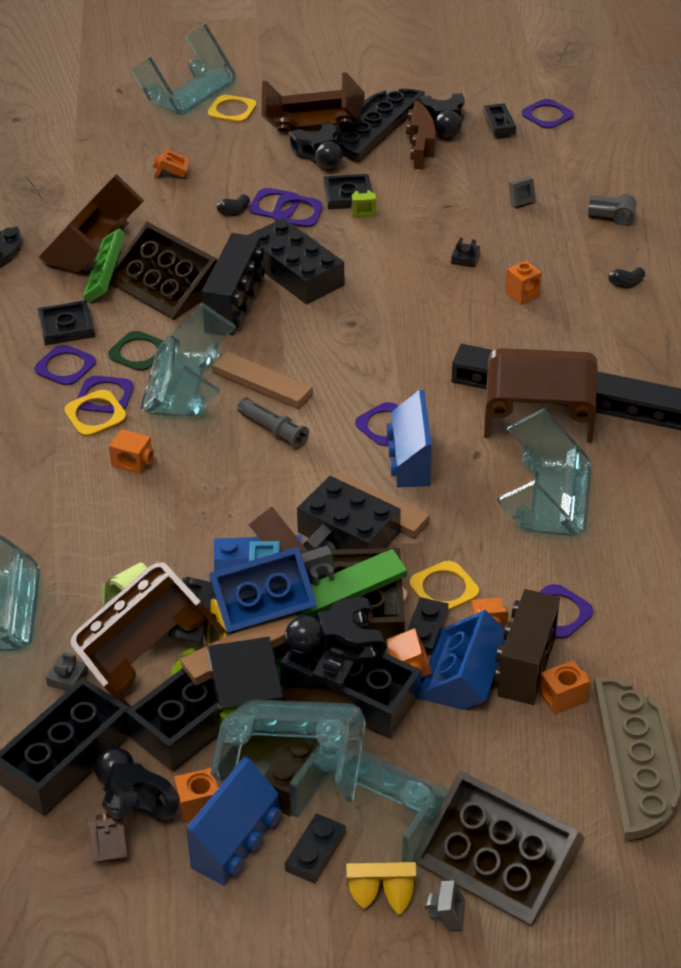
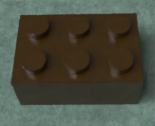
[494,589,560,705]

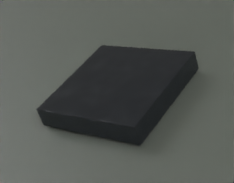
[323,174,372,210]
[37,300,95,346]
[206,636,283,710]

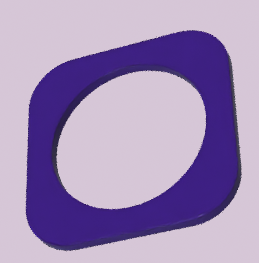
[521,99,574,129]
[249,188,300,218]
[272,194,322,227]
[34,345,96,385]
[77,376,134,413]
[355,402,398,446]
[540,584,593,639]

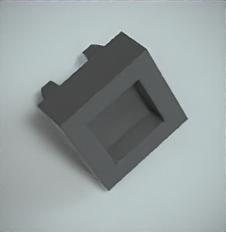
[509,177,536,207]
[303,524,335,550]
[301,545,334,586]
[45,652,89,691]
[424,880,465,931]

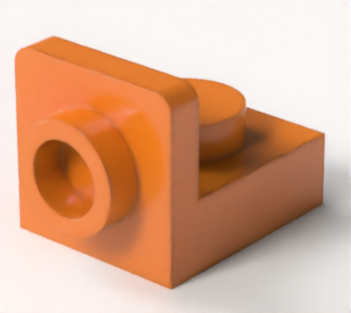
[152,148,189,178]
[471,597,508,629]

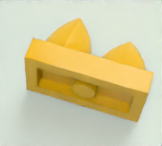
[346,862,416,915]

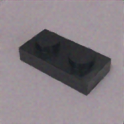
[483,103,516,137]
[407,597,449,656]
[285,813,346,884]

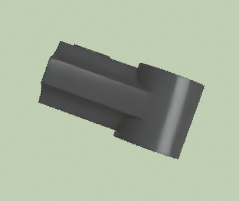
[588,194,637,225]

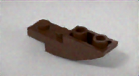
[406,101,435,170]

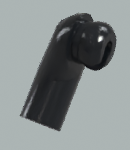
[216,194,250,215]
[608,267,645,288]

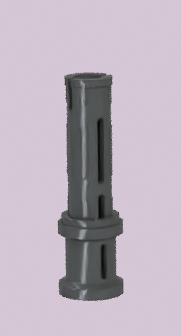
[237,397,309,449]

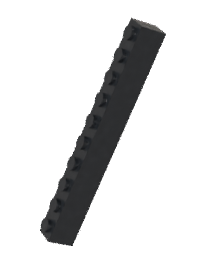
[451,343,681,431]

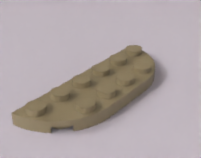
[594,677,681,841]

